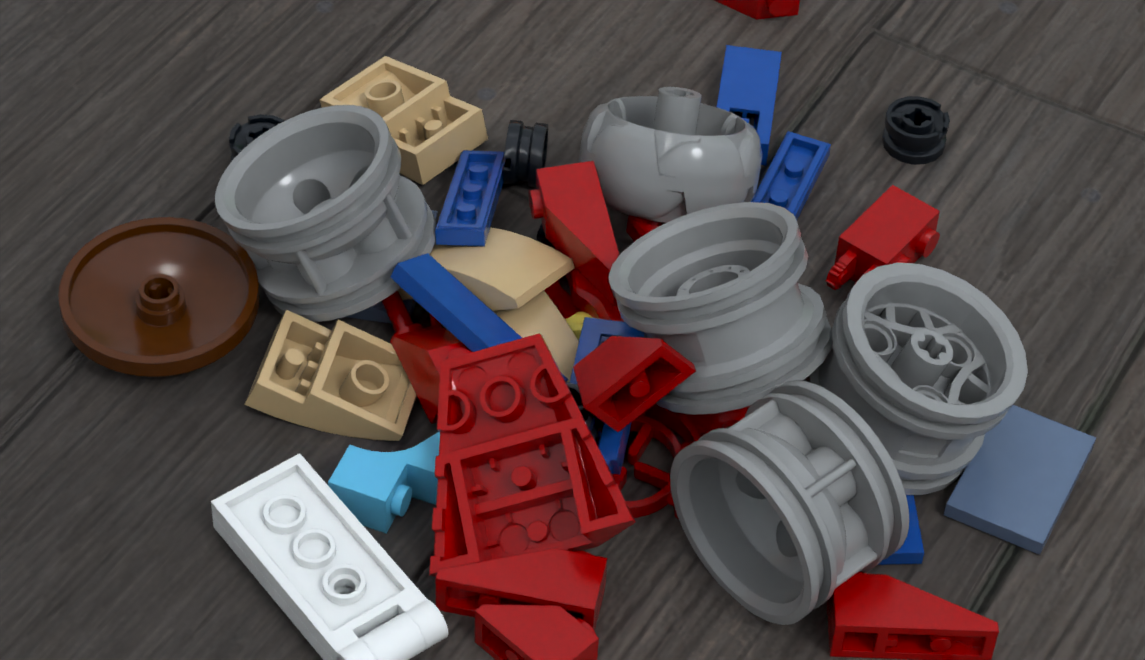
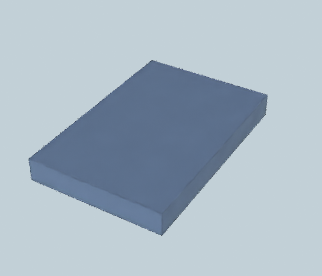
[944,405,1096,555]

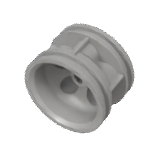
[215,105,437,322]
[670,380,909,625]

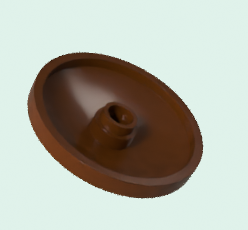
[58,217,259,377]

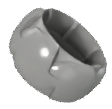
[578,87,762,223]

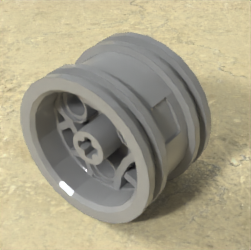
[802,263,1028,495]

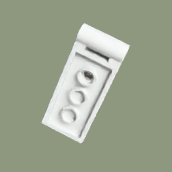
[211,453,448,660]

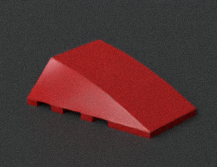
[429,333,636,577]

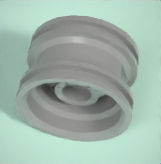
[608,202,833,415]

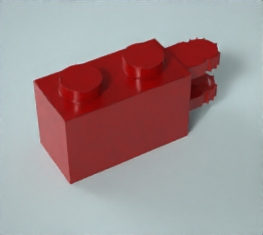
[825,185,940,291]

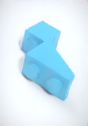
[328,432,440,534]

